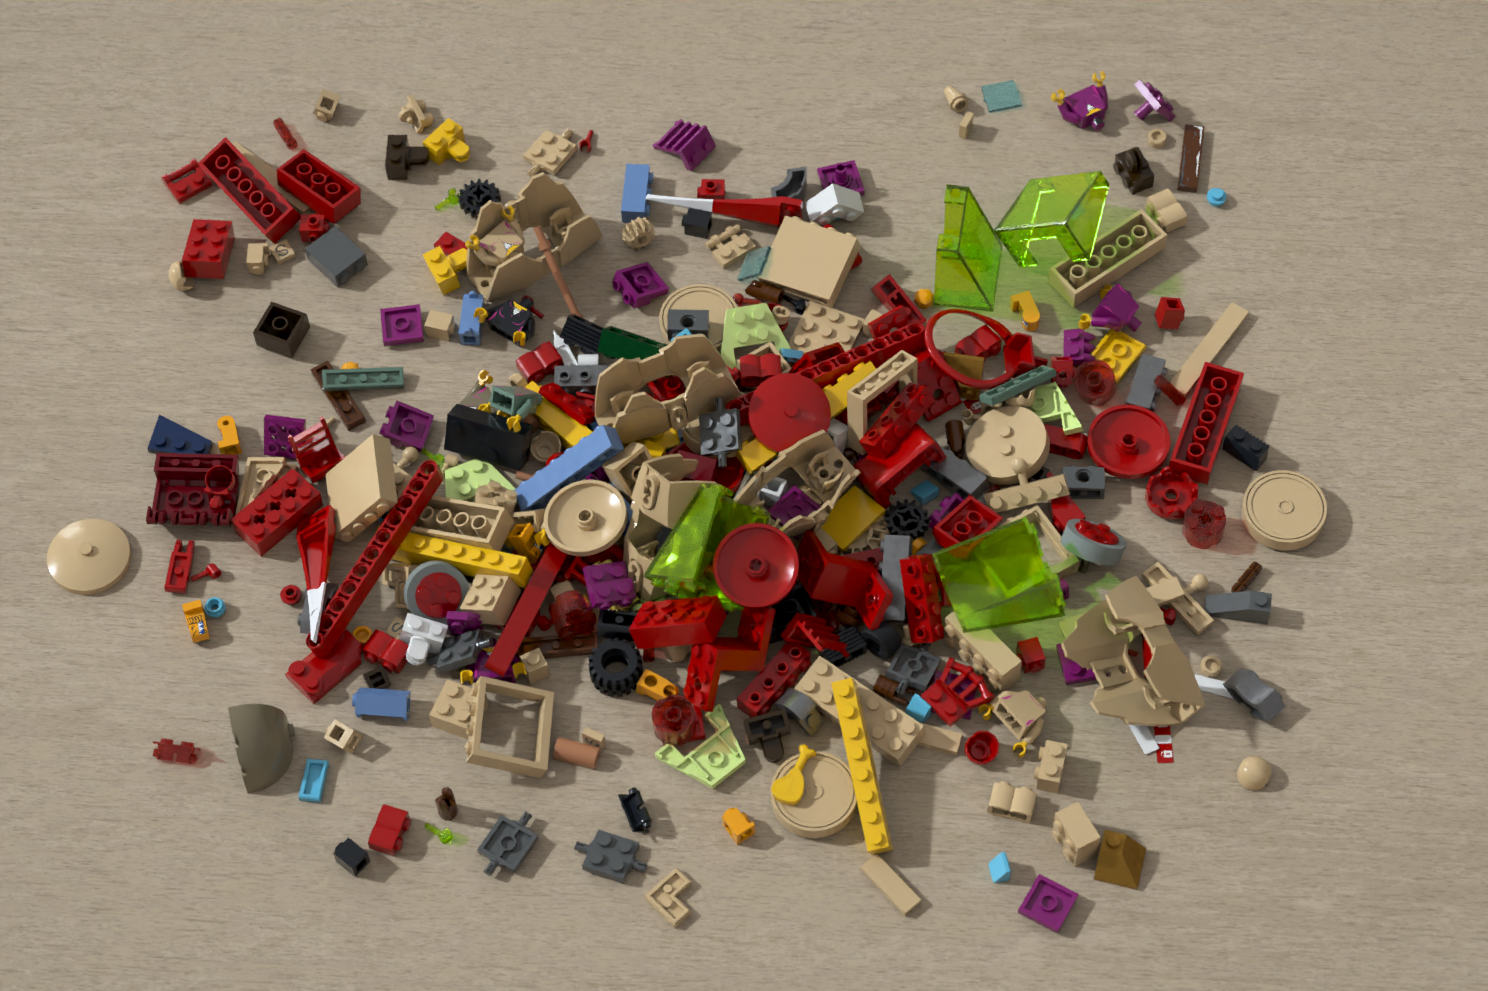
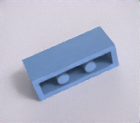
[621,164,654,223]

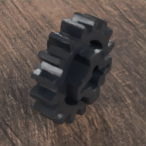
[458,179,501,218]
[884,499,929,540]

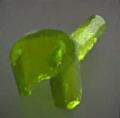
[434,188,460,210]
[421,448,445,468]
[424,823,454,844]

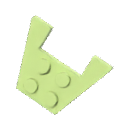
[720,303,791,369]
[1027,382,1083,436]
[445,459,518,504]
[655,704,746,789]

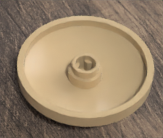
[544,480,628,556]
[47,519,131,595]

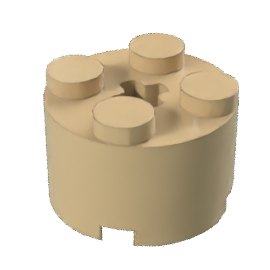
[474,481,517,513]

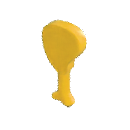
[771,744,816,806]

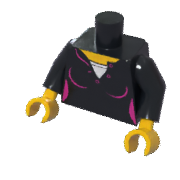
[473,297,536,347]

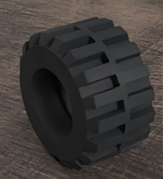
[588,638,643,697]

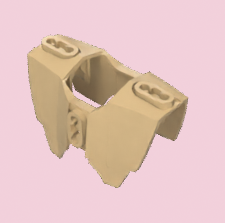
[466,172,602,302]
[595,334,741,444]
[723,430,861,538]
[623,454,721,601]
[1061,576,1205,726]

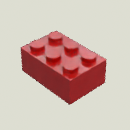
[182,219,235,279]

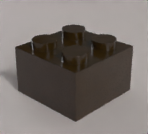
[253,302,310,358]

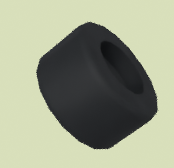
[861,620,902,659]

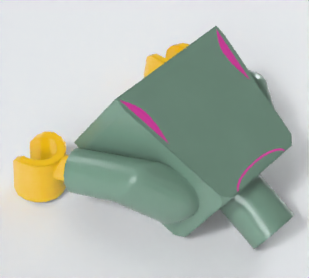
[478,386,542,432]

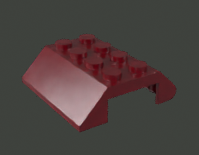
[146,453,240,526]

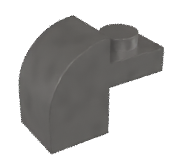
[774,689,825,736]

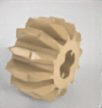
[622,217,655,250]

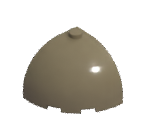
[228,704,295,793]

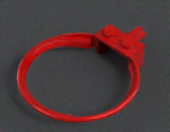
[924,309,1048,390]

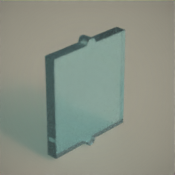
[981,80,1022,113]
[737,246,771,281]

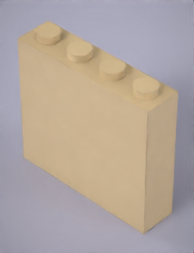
[758,216,860,308]
[326,434,398,542]

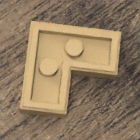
[644,867,692,928]

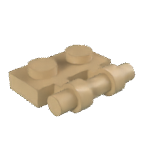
[705,224,756,269]

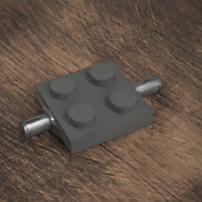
[699,397,742,468]
[427,628,494,674]
[885,643,942,694]
[477,811,539,876]
[574,829,648,883]

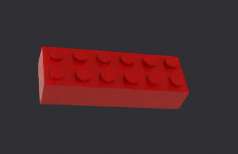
[198,137,301,244]
[1169,362,1244,485]

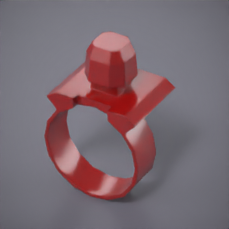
[203,465,235,511]

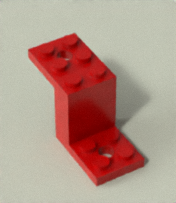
[867,305,962,422]
[797,530,894,630]
[683,607,775,712]

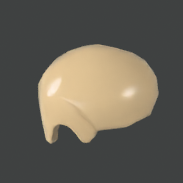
[168,261,194,291]
[1004,387,1036,408]
[530,431,562,463]
[1236,755,1272,791]

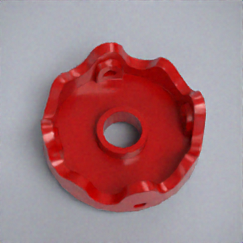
[1145,466,1198,520]

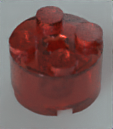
[1074,360,1117,406]
[1182,500,1226,549]
[548,590,596,641]
[652,694,696,745]

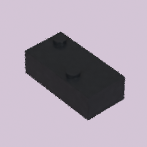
[444,404,533,471]

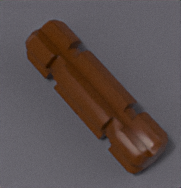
[1231,561,1262,593]

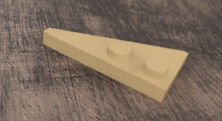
[235,457,287,515]

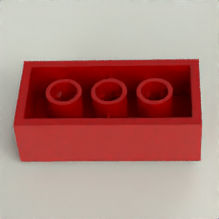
[277,149,361,224]
[230,468,323,557]
[629,595,727,649]

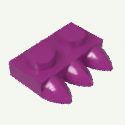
[1064,329,1096,365]
[446,611,484,637]

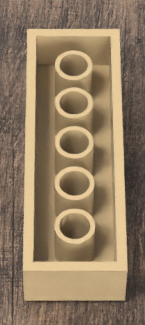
[1048,209,1167,308]
[388,490,514,551]
[794,656,926,767]

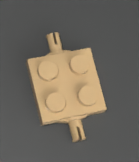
[523,128,577,177]

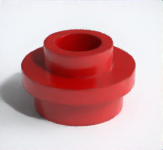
[280,585,301,605]

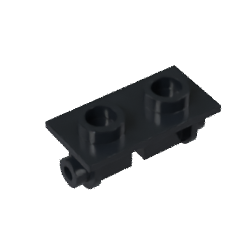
[618,787,652,833]

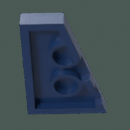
[147,415,213,454]

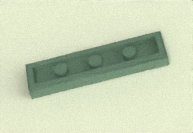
[979,365,1057,406]
[322,367,404,391]

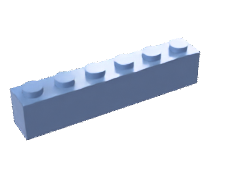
[514,425,624,511]

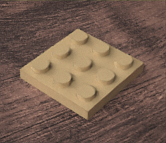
[788,301,865,355]

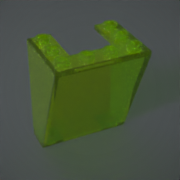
[994,171,1109,267]
[934,184,1003,312]
[644,483,771,612]
[932,517,1066,633]

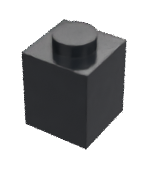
[681,208,712,239]
[333,837,370,877]

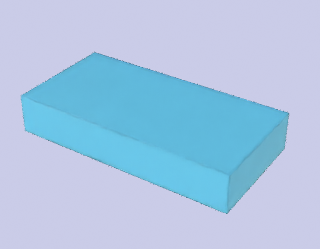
[299,759,329,803]

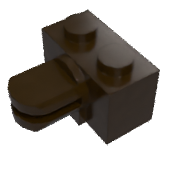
[385,135,430,180]
[1113,147,1155,195]
[743,709,791,763]

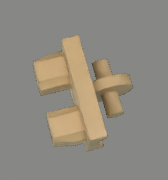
[399,95,433,133]

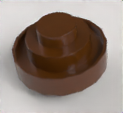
[835,604,864,628]

